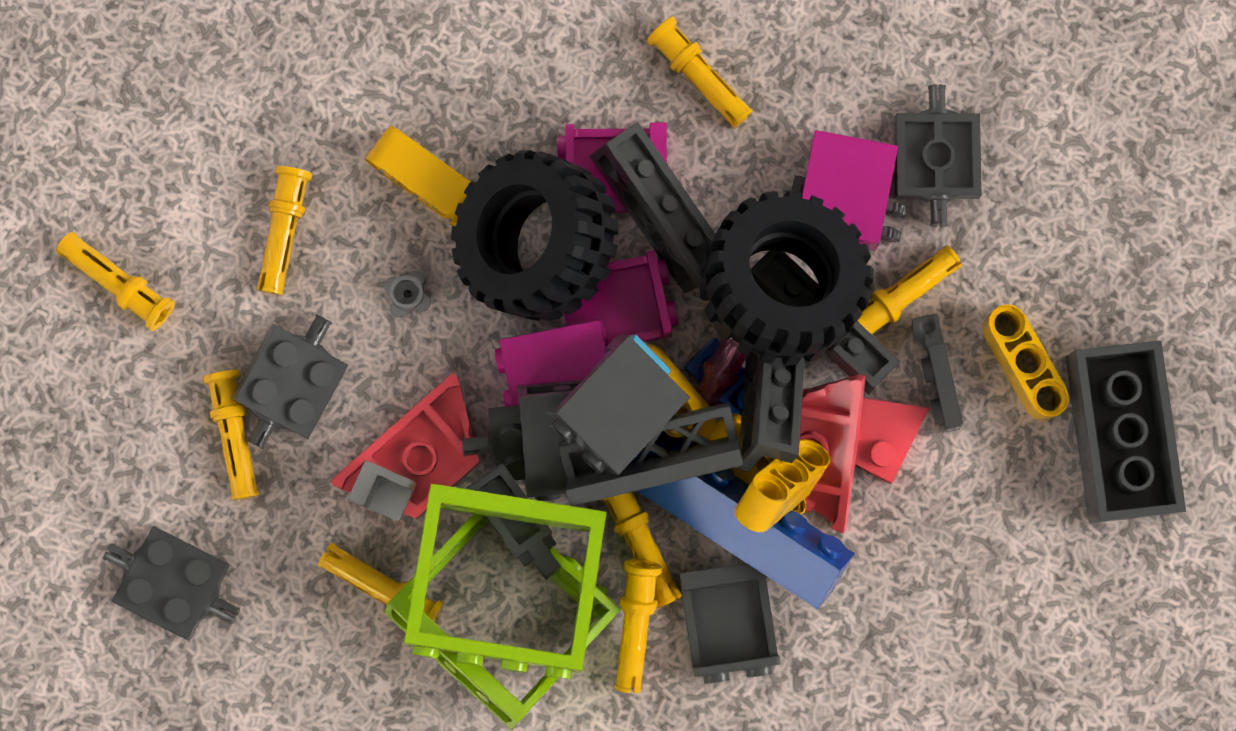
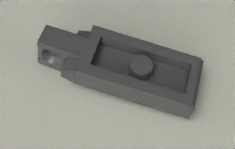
[912,314,963,433]
[466,463,561,580]

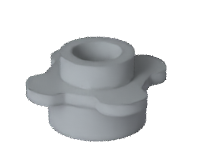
[384,271,431,317]

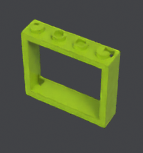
[404,483,607,680]
[384,514,621,731]

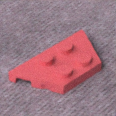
[330,373,481,519]
[800,374,866,533]

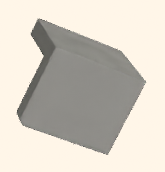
[347,460,417,521]

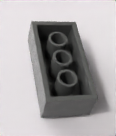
[1065,340,1186,524]

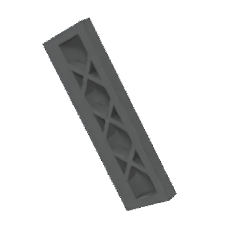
[589,122,715,294]
[751,250,900,395]
[737,351,804,472]
[558,402,743,506]

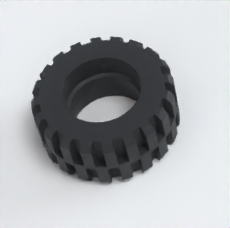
[451,150,618,321]
[699,190,874,365]

